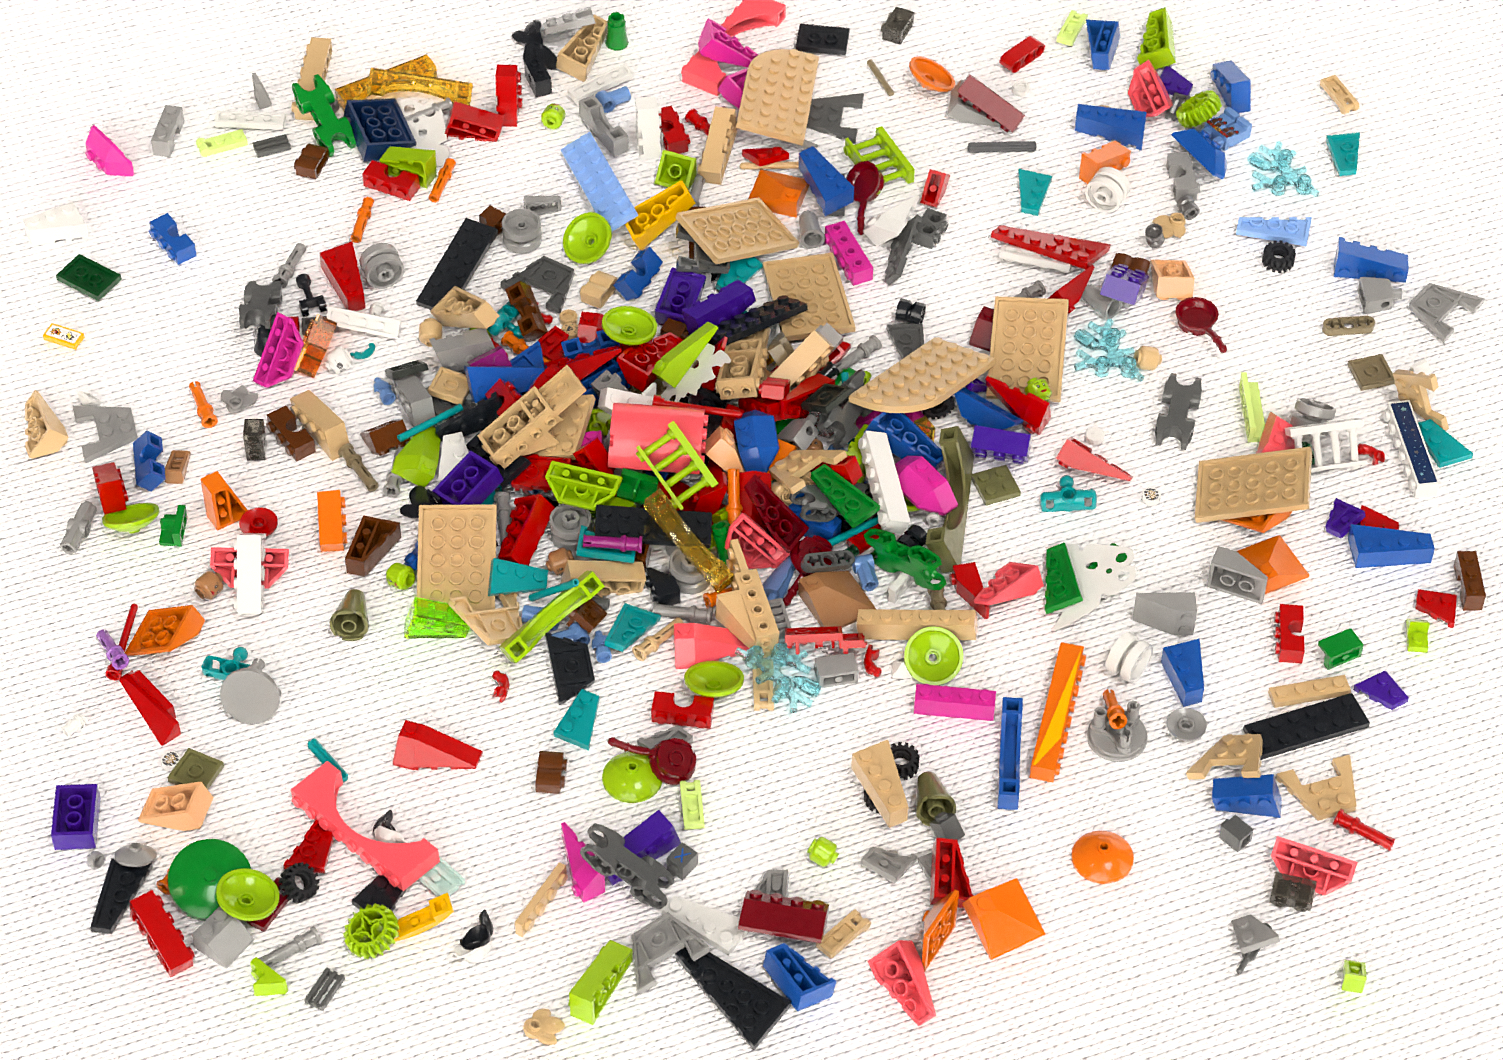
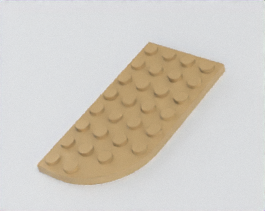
[735,49,819,146]
[849,337,996,413]

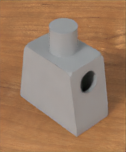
[1358,277,1403,314]
[777,414,818,450]

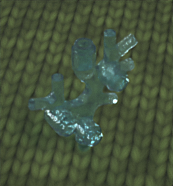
[1247,141,1320,197]
[1074,319,1144,382]
[734,642,822,713]

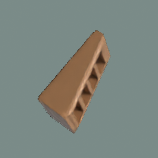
[165,450,191,484]

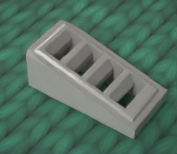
[252,72,272,110]
[523,196,562,215]
[768,598,791,639]

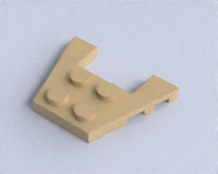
[1393,369,1449,431]
[769,450,847,494]
[448,592,523,646]
[1186,734,1263,780]
[1276,755,1357,821]

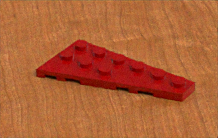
[991,225,1111,270]

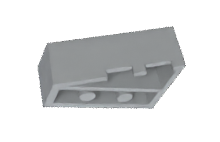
[429,329,495,372]
[392,374,437,427]

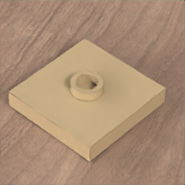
[427,367,470,405]

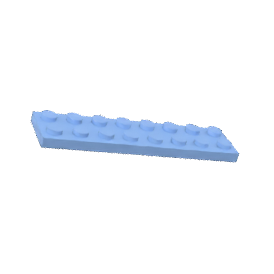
[560,132,639,231]

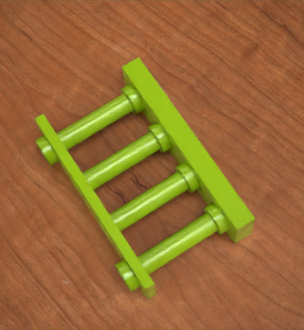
[843,126,915,194]
[636,421,719,510]

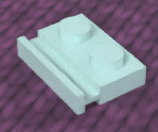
[419,856,465,896]

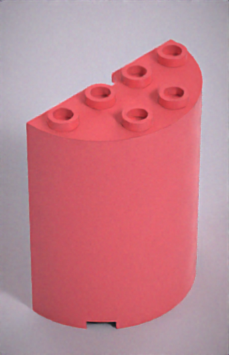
[608,403,708,474]

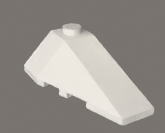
[863,195,920,246]

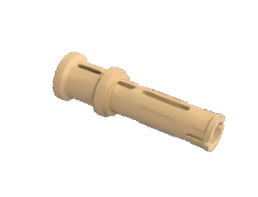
[632,617,684,661]

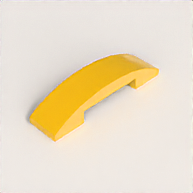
[394,893,454,942]

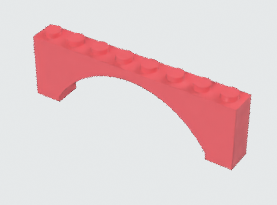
[681,0,786,96]
[291,761,440,891]

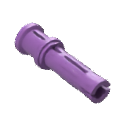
[96,629,129,670]

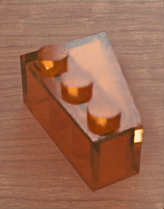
[294,314,337,378]

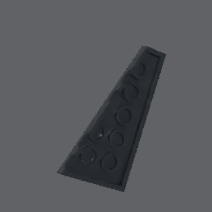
[675,947,791,1050]

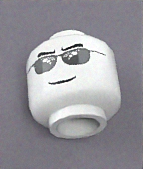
[324,346,353,374]

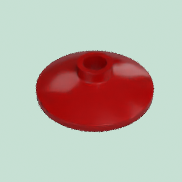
[239,507,278,536]

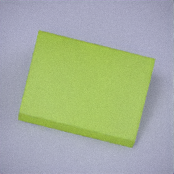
[654,150,697,190]

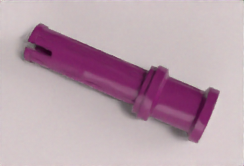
[583,535,643,553]

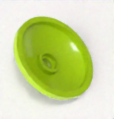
[563,212,612,264]
[602,306,657,345]
[102,503,160,534]
[904,627,964,686]
[684,661,744,698]
[602,752,663,803]
[216,868,279,921]

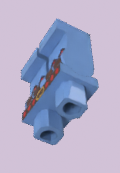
[1200,107,1252,151]

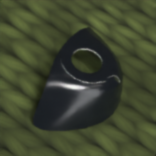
[254,324,271,357]

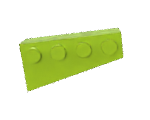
[1137,7,1176,70]
[568,940,633,1025]

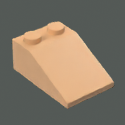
[1150,259,1195,300]
[705,426,746,473]
[138,782,214,831]

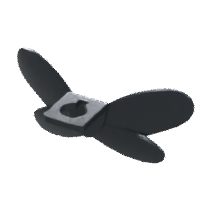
[512,20,557,70]
[400,486,443,518]

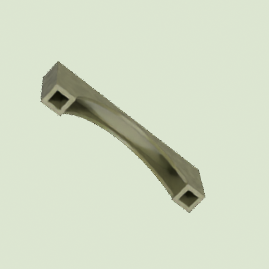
[926,426,974,573]

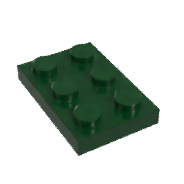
[56,254,122,301]

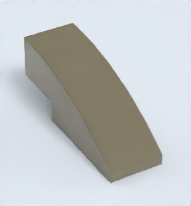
[768,331,794,366]

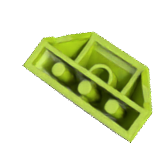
[545,461,623,511]

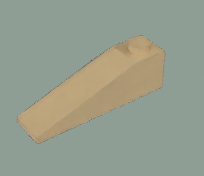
[25,390,69,459]

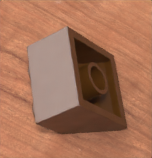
[360,419,410,456]

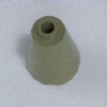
[329,589,369,641]
[916,771,956,826]

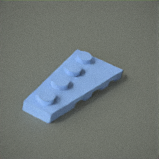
[1236,217,1312,246]

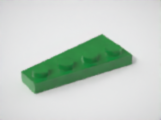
[810,464,880,528]
[1044,542,1083,614]

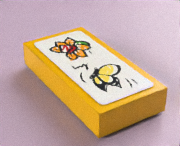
[43,323,85,350]

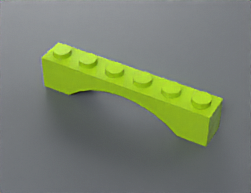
[499,570,605,663]

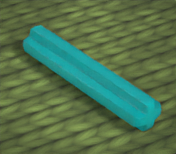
[307,738,349,783]

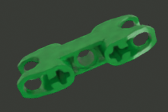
[292,74,356,157]
[864,529,947,590]

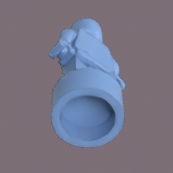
[373,377,396,405]
[591,630,612,663]

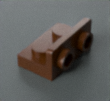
[566,599,608,633]

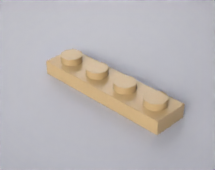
[1268,675,1351,708]
[515,862,568,937]

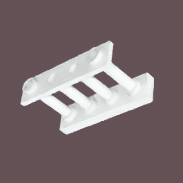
[1285,418,1368,472]

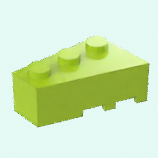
[380,146,437,189]

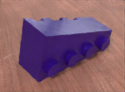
[681,279,756,335]
[605,810,681,886]

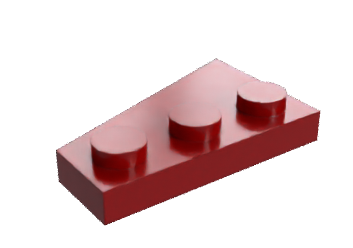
[283,819,334,873]

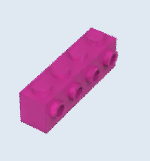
[824,220,873,286]
[914,684,996,721]

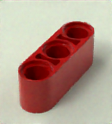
[999,36,1045,73]

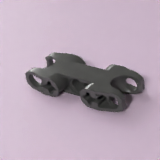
[238,281,283,329]
[817,369,873,450]
[1155,373,1202,450]
[789,483,878,522]
[580,823,674,909]

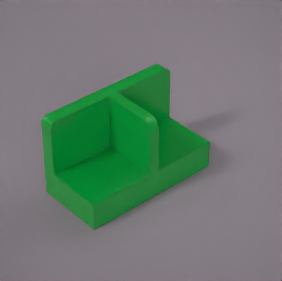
[616,468,660,507]
[159,505,188,547]
[1318,628,1364,670]

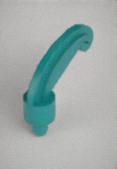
[350,343,375,360]

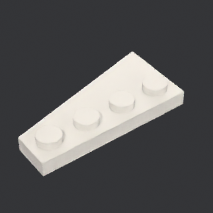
[661,895,750,956]

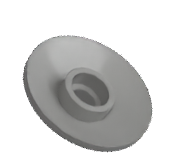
[1166,708,1207,741]
[115,843,157,867]

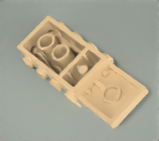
[715,327,770,400]
[477,365,587,469]
[715,539,779,659]

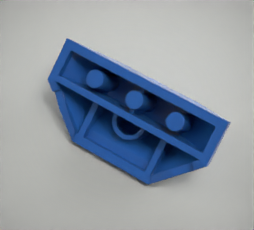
[1171,129,1227,179]
[954,387,1024,430]
[734,410,779,473]

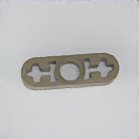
[1322,316,1375,336]

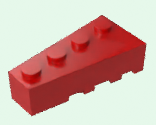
[319,241,366,311]
[498,494,555,566]
[130,890,195,978]

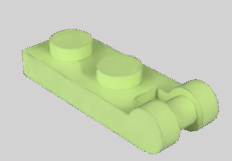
[1056,10,1088,46]
[196,129,248,157]
[680,780,705,830]

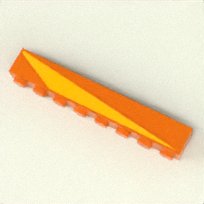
[1029,642,1087,783]

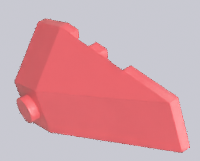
[974,562,1044,605]
[868,940,936,1026]

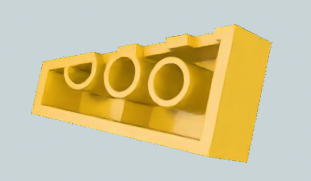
[625,180,696,250]

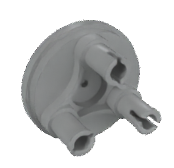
[220,658,282,724]
[1087,700,1148,762]

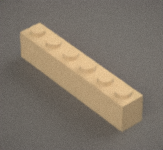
[291,37,333,121]
[856,609,978,640]

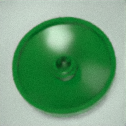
[168,839,251,921]

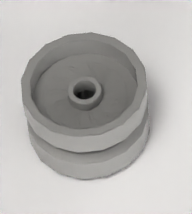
[502,208,542,254]
[359,243,405,289]
[1290,398,1336,436]
[550,504,592,552]
[669,547,712,595]

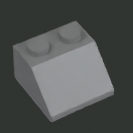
[192,906,254,969]

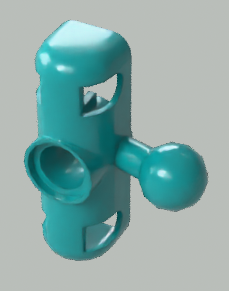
[487,301,525,339]
[1040,475,1097,512]
[201,647,250,681]

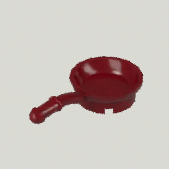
[846,161,884,235]
[1175,297,1227,353]
[783,535,833,606]
[608,737,696,785]

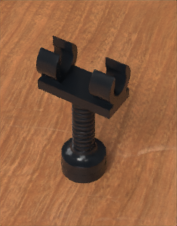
[296,273,327,317]

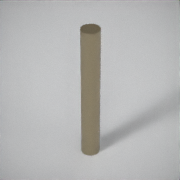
[867,59,894,97]

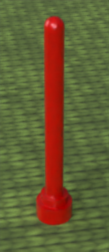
[652,395,743,418]
[105,603,138,681]

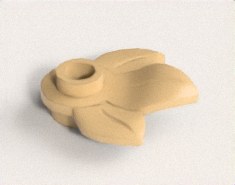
[1152,212,1186,238]
[523,1009,565,1045]

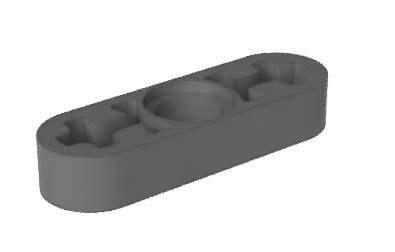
[801,550,855,573]

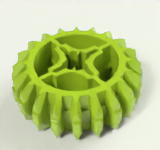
[1176,90,1222,128]
[343,903,400,960]

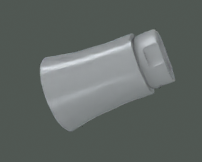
[799,210,825,249]
[1081,284,1122,319]

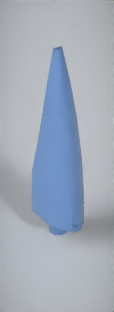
[762,556,796,600]

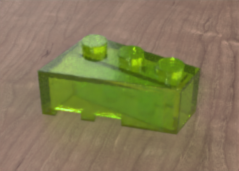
[404,597,470,639]

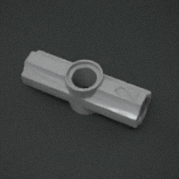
[60,501,97,555]

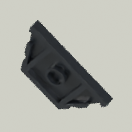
[545,633,595,705]

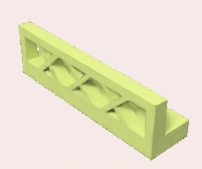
[1239,372,1265,442]

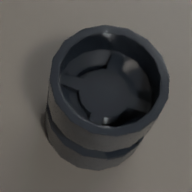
[895,298,926,324]
[896,525,927,548]

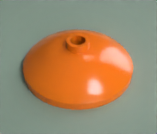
[909,56,955,92]
[1071,831,1134,884]

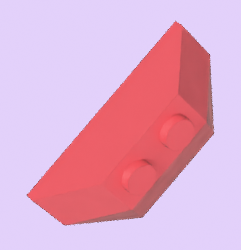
[1128,60,1173,117]
[1256,412,1295,454]
[724,513,790,569]
[210,547,289,589]
[1271,836,1358,896]

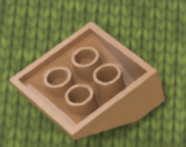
[798,571,876,628]

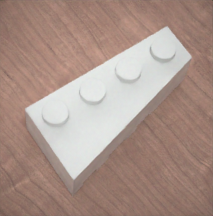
[234,533,266,614]

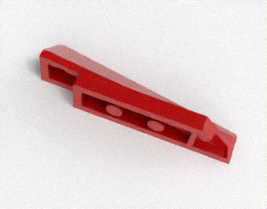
[119,670,181,746]

